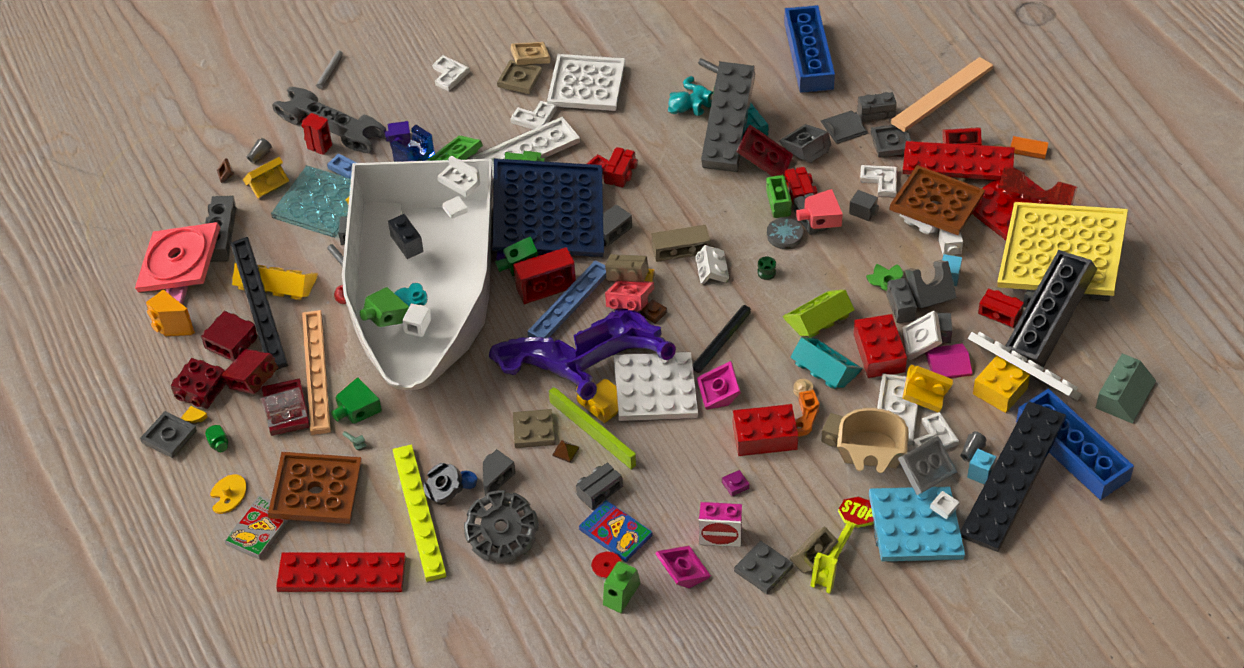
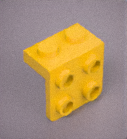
[576,379,618,424]

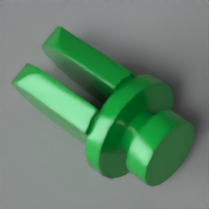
[205,425,228,453]

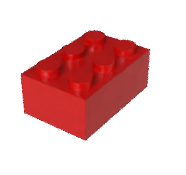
[513,247,576,305]
[853,314,907,378]
[732,404,798,456]

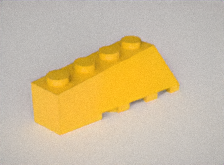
[232,263,318,300]

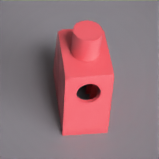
[796,189,843,229]

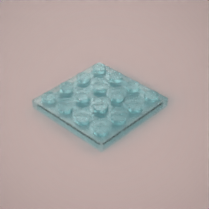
[271,165,351,238]

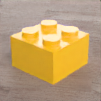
[973,356,1030,413]

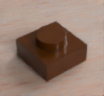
[640,299,667,324]

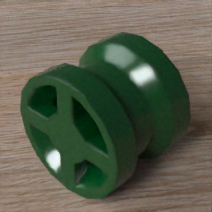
[757,256,776,280]

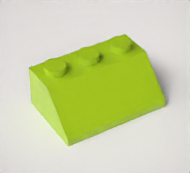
[783,290,855,338]

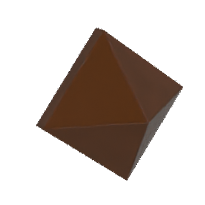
[217,158,234,183]
[552,440,579,463]

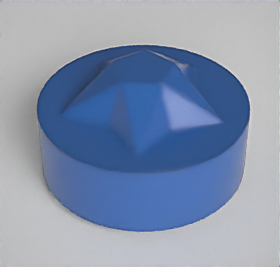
[461,471,478,489]

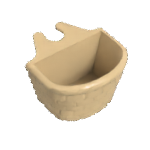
[837,408,909,473]

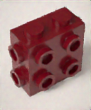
[201,311,258,362]
[221,349,279,394]
[171,358,226,409]

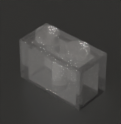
[260,387,307,427]

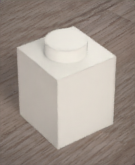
[938,229,963,255]
[402,303,431,337]

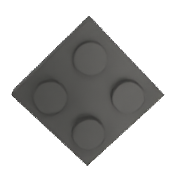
[870,125,911,157]
[140,411,197,458]
[734,540,793,594]

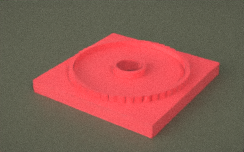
[135,222,220,292]

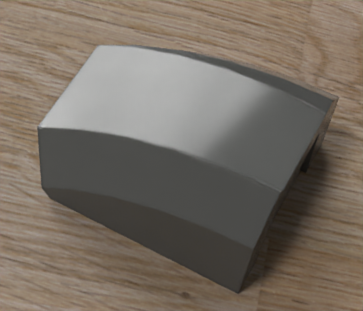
[779,124,831,163]

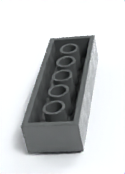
[701,61,756,172]

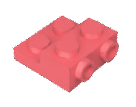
[605,281,654,311]

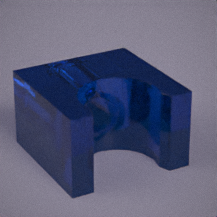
[391,125,435,162]

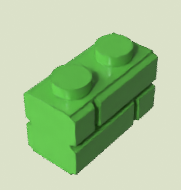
[766,175,792,218]

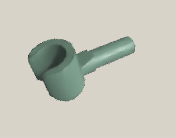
[342,431,367,450]

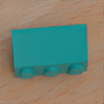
[790,337,863,389]

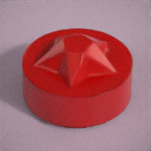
[334,285,346,304]

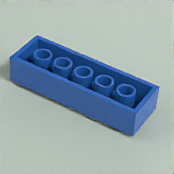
[784,5,835,93]
[1016,388,1134,500]

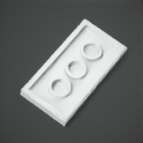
[877,374,918,445]

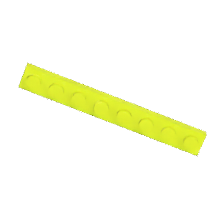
[392,444,447,582]

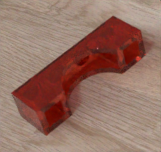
[998,166,1078,206]

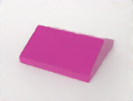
[925,343,972,378]
[697,361,741,410]
[656,546,711,588]

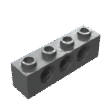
[206,196,237,262]

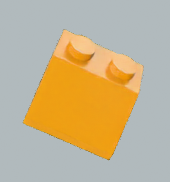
[146,289,195,336]

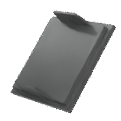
[821,110,868,144]

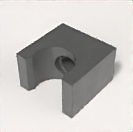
[905,260,957,308]

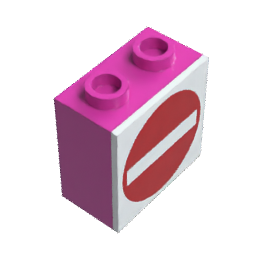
[699,502,742,547]

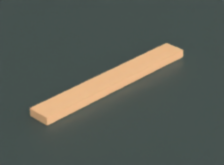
[891,57,993,132]
[302,310,331,435]

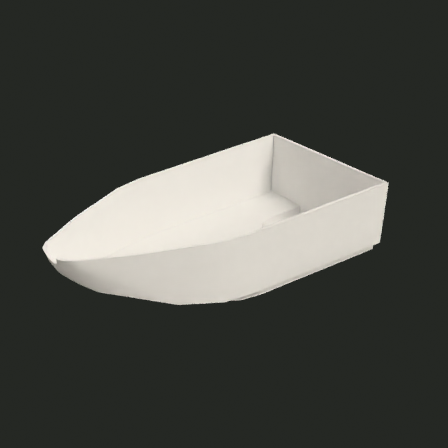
[342,159,493,390]

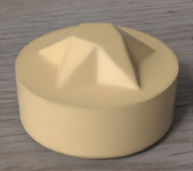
[793,379,813,397]

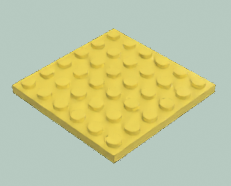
[997,202,1128,296]

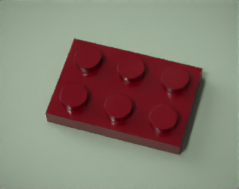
[737,125,793,177]
[262,378,310,436]

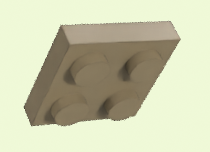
[497,60,542,94]
[513,409,555,448]

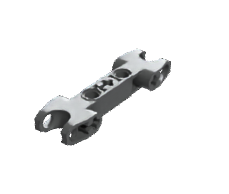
[272,87,386,153]

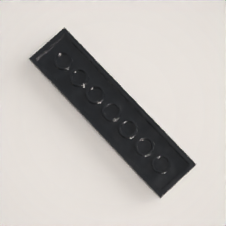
[960,401,1066,552]

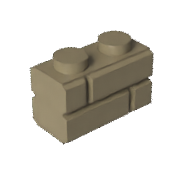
[605,254,649,282]
[790,526,839,573]

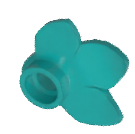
[394,283,428,307]

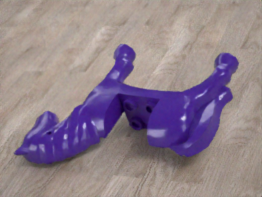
[489,309,676,400]

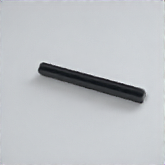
[692,305,751,373]

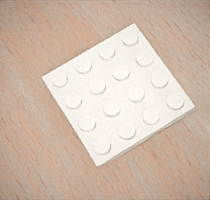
[547,54,625,111]
[614,352,698,421]

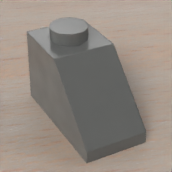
[603,204,632,247]
[483,449,516,496]

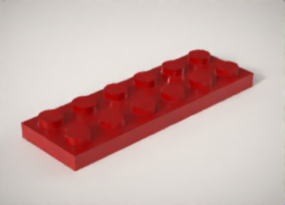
[903,141,1015,181]
[276,552,406,592]

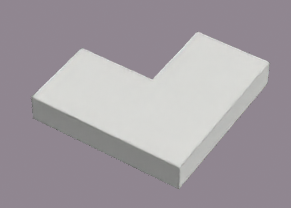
[432,55,470,92]
[510,101,557,129]
[860,165,897,197]
[913,412,959,450]

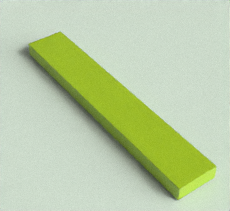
[549,387,636,469]

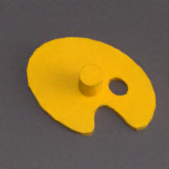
[210,474,247,514]

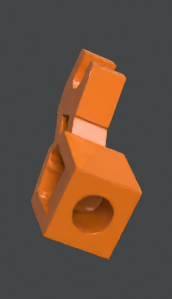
[795,390,820,437]

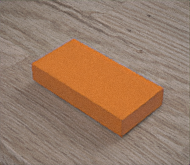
[1010,136,1049,159]

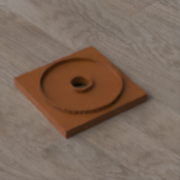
[889,165,985,235]
[268,452,362,524]

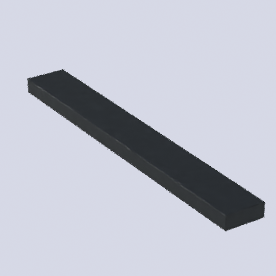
[230,237,289,370]

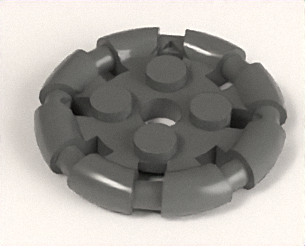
[464,490,539,563]

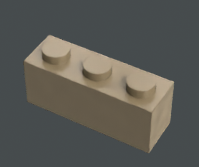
[651,225,710,262]

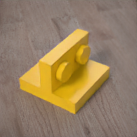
[243,156,289,198]
[902,365,953,412]

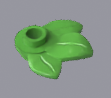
[866,264,903,291]

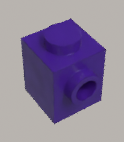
[385,121,412,148]

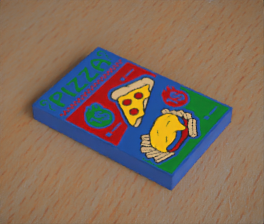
[579,500,653,562]

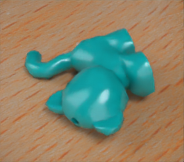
[668,76,713,116]

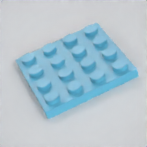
[869,487,965,562]

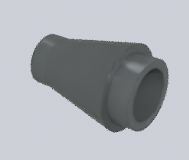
[246,138,272,164]
[960,431,987,462]

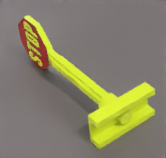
[810,496,874,594]

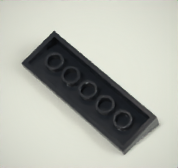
[1005,250,1097,368]

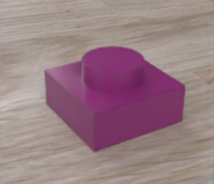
[722,470,749,497]

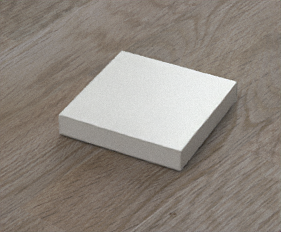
[903,311,942,360]

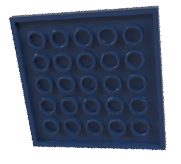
[492,158,604,257]

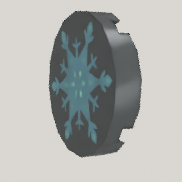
[767,218,803,249]

